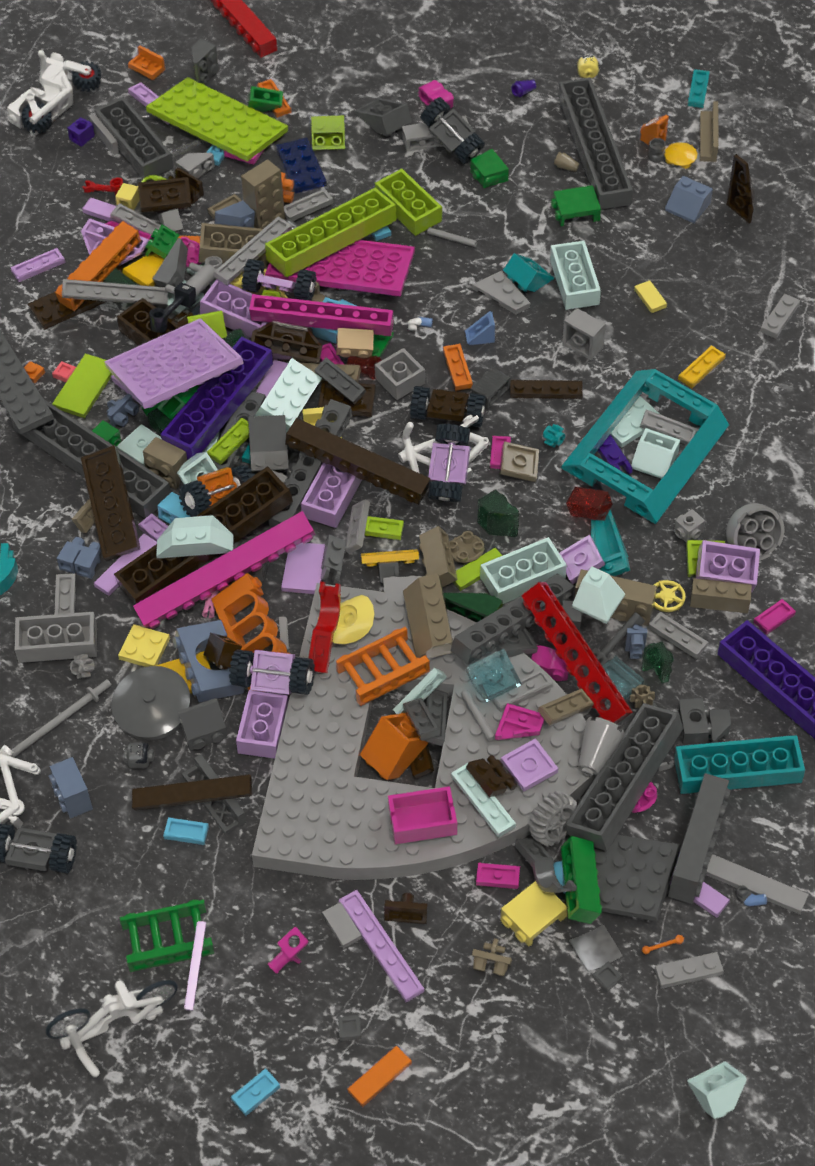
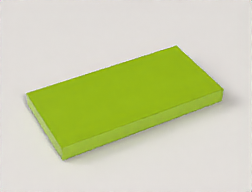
[52,353,113,418]

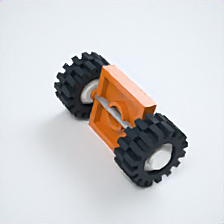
[179,465,255,517]

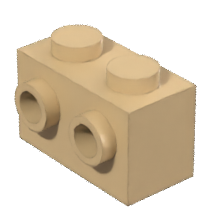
[336,328,374,358]

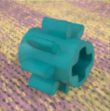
[543,424,566,447]

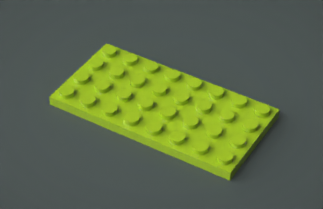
[146,77,288,161]

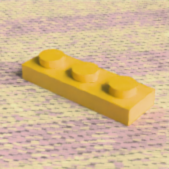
[361,549,419,566]

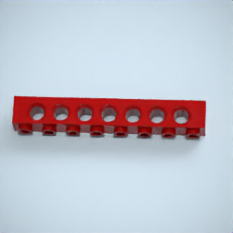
[521,582,633,724]

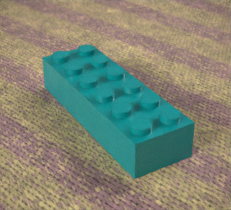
[674,735,805,794]

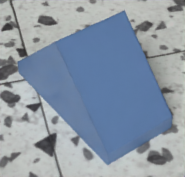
[465,311,495,345]

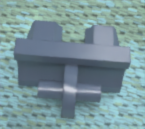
[107,393,139,427]
[625,624,647,659]

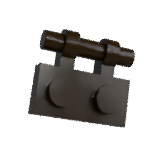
[466,755,517,797]

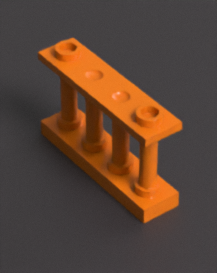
[336,626,430,706]

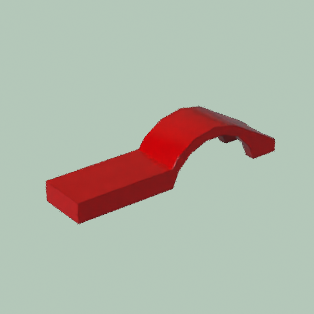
[309,581,341,673]

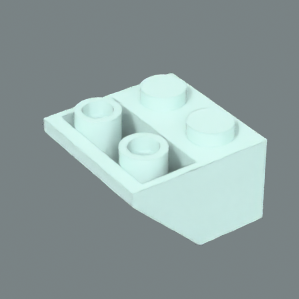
[631,428,680,479]

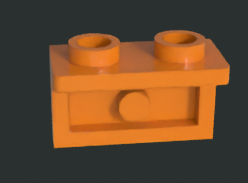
[128,46,165,80]

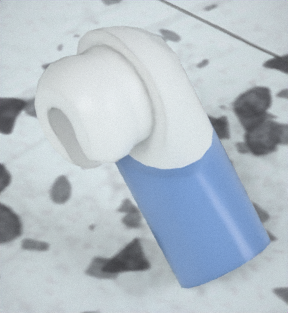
[408,317,433,331]

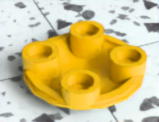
[665,142,698,169]

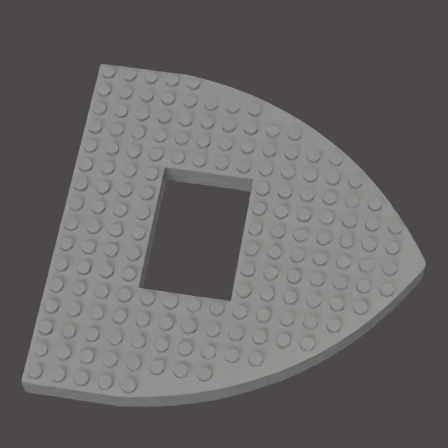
[252,583,597,880]

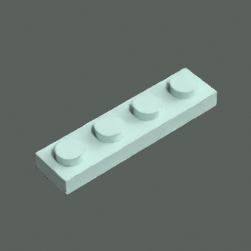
[451,763,516,838]

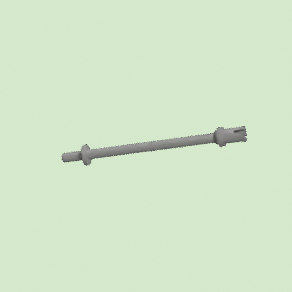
[0,679,111,772]

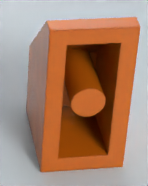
[640,115,669,145]

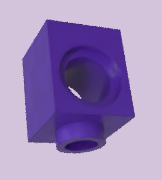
[67,117,95,147]

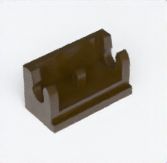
[169,167,204,204]

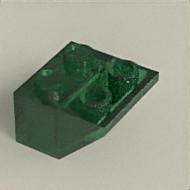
[477,489,520,537]

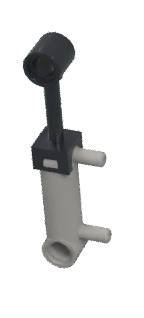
[149,256,222,333]

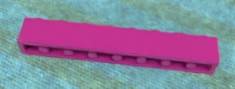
[249,294,394,336]

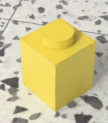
[115,183,140,211]

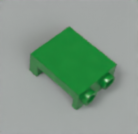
[551,185,601,226]

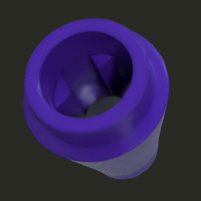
[511,80,536,97]

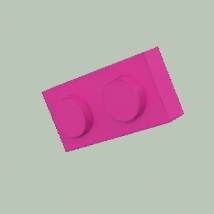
[476,863,520,889]

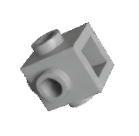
[674,509,705,542]

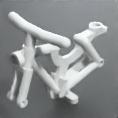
[398,415,489,481]
[0,745,41,829]

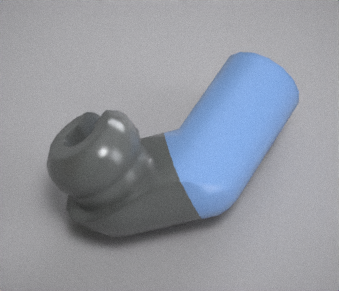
[736,885,767,907]

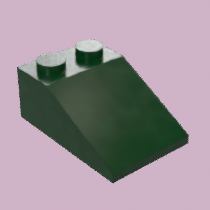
[443,593,503,623]

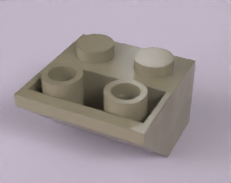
[143,437,187,489]

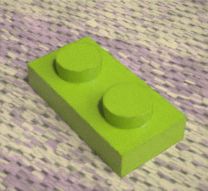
[364,516,404,540]

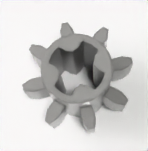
[70,654,95,679]

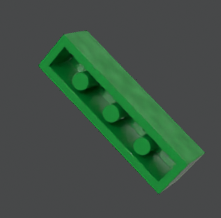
[561,836,602,924]

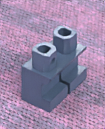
[57,537,101,579]

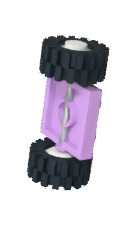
[242,259,317,301]
[428,424,471,502]
[229,650,315,695]

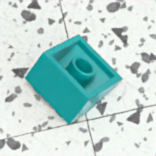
[503,253,554,292]

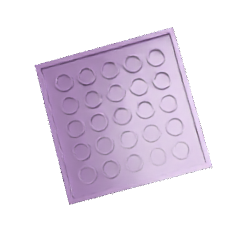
[104,318,244,409]

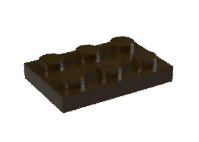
[138,177,192,212]
[318,381,376,417]

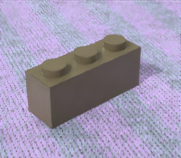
[419,526,458,587]
[690,578,752,613]

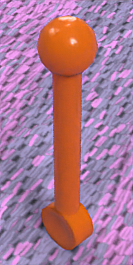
[642,935,684,954]

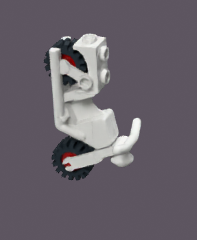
[7,50,101,137]

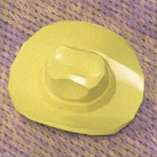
[318,595,375,644]

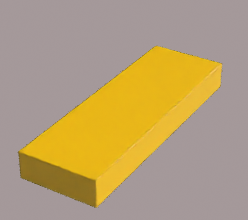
[678,345,726,388]

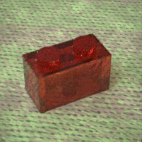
[566,487,613,521]

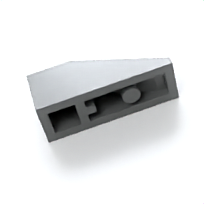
[152,238,188,287]

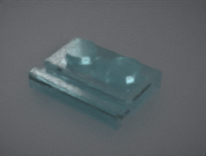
[602,656,644,700]

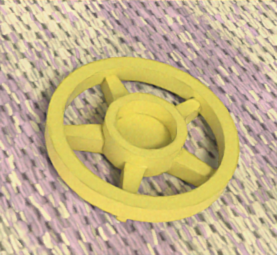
[654,580,686,612]

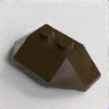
[251,321,323,364]

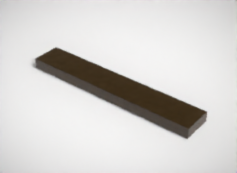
[132,774,252,810]

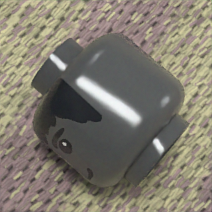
[124,743,154,769]

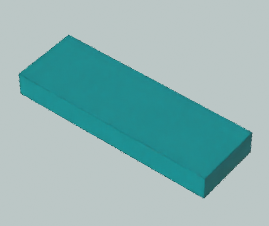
[688,69,710,108]

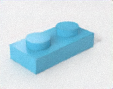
[231,1069,280,1116]

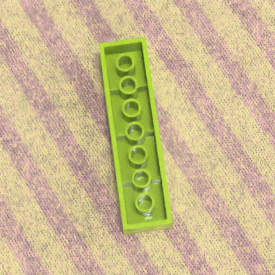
[265,188,396,277]

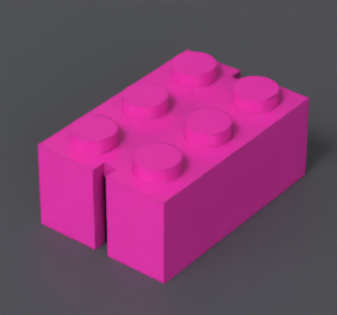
[388,786,457,844]

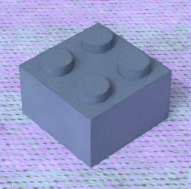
[48,757,93,819]

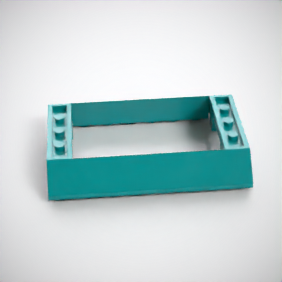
[561,369,729,524]

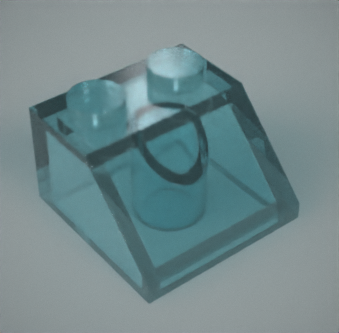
[466,649,522,702]

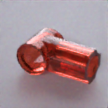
[347,356,382,380]

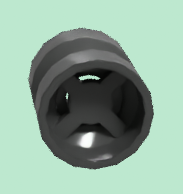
[648,138,666,162]

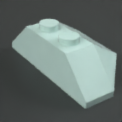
[157,515,234,558]

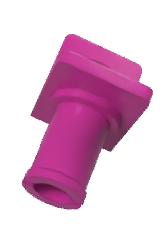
[268,927,308,973]

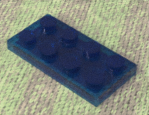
[276,137,327,194]

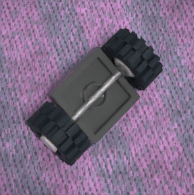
[420,97,485,164]
[0,823,77,873]

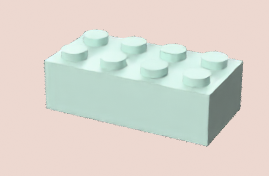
[550,241,601,310]
[255,358,322,432]
[480,537,567,604]

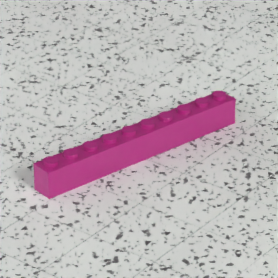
[133,511,316,629]

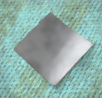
[569,925,622,971]

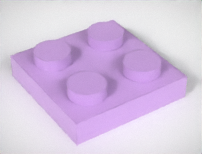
[559,535,605,584]
[501,738,558,792]

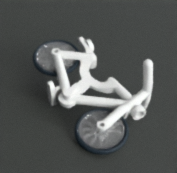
[46,980,178,1077]

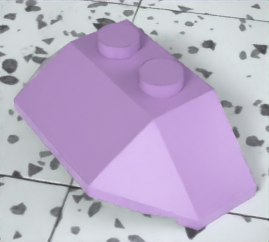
[81,218,149,266]

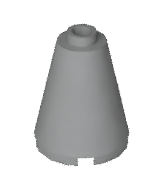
[579,717,625,777]

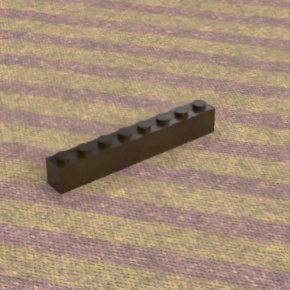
[285,418,431,505]

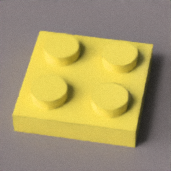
[118,624,170,667]

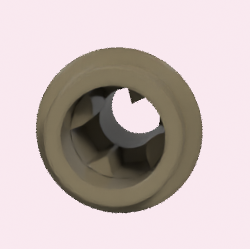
[554,152,580,172]

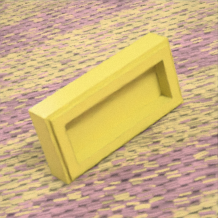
[634,281,667,313]

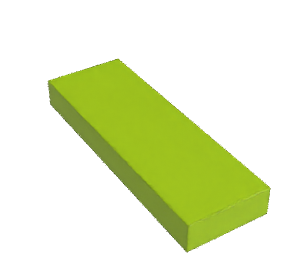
[207,418,249,465]
[453,548,503,591]

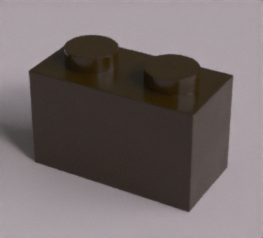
[203,632,242,670]

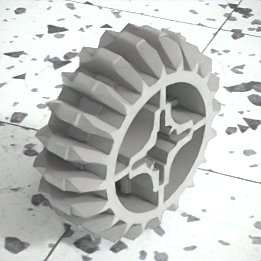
[528,791,578,846]

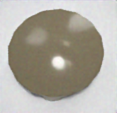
[449,531,485,563]

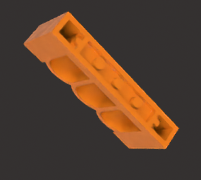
[211,573,291,692]

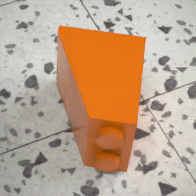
[360,713,429,780]

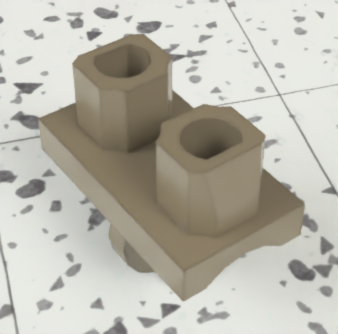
[472,938,512,976]

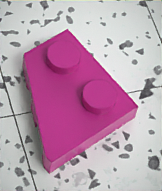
[495,703,545,740]

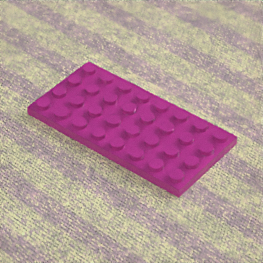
[265,240,415,296]

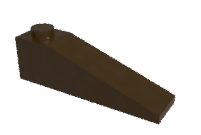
[726,154,755,224]

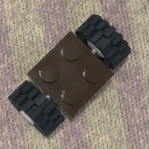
[410,386,485,427]

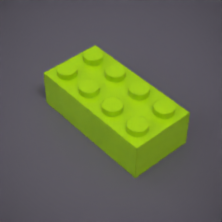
[375,169,442,236]

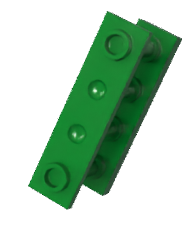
[120,899,214,972]

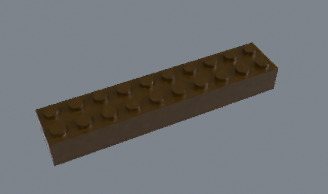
[114,466,293,604]

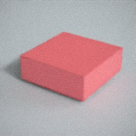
[52,361,76,382]

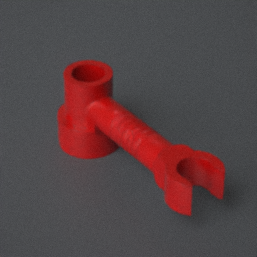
[82,177,124,196]

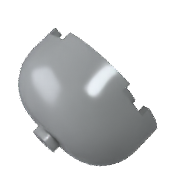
[726,503,784,561]

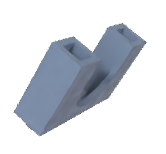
[173,620,245,702]

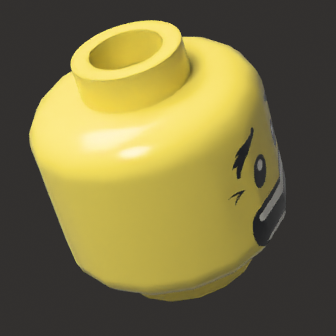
[577,55,599,78]

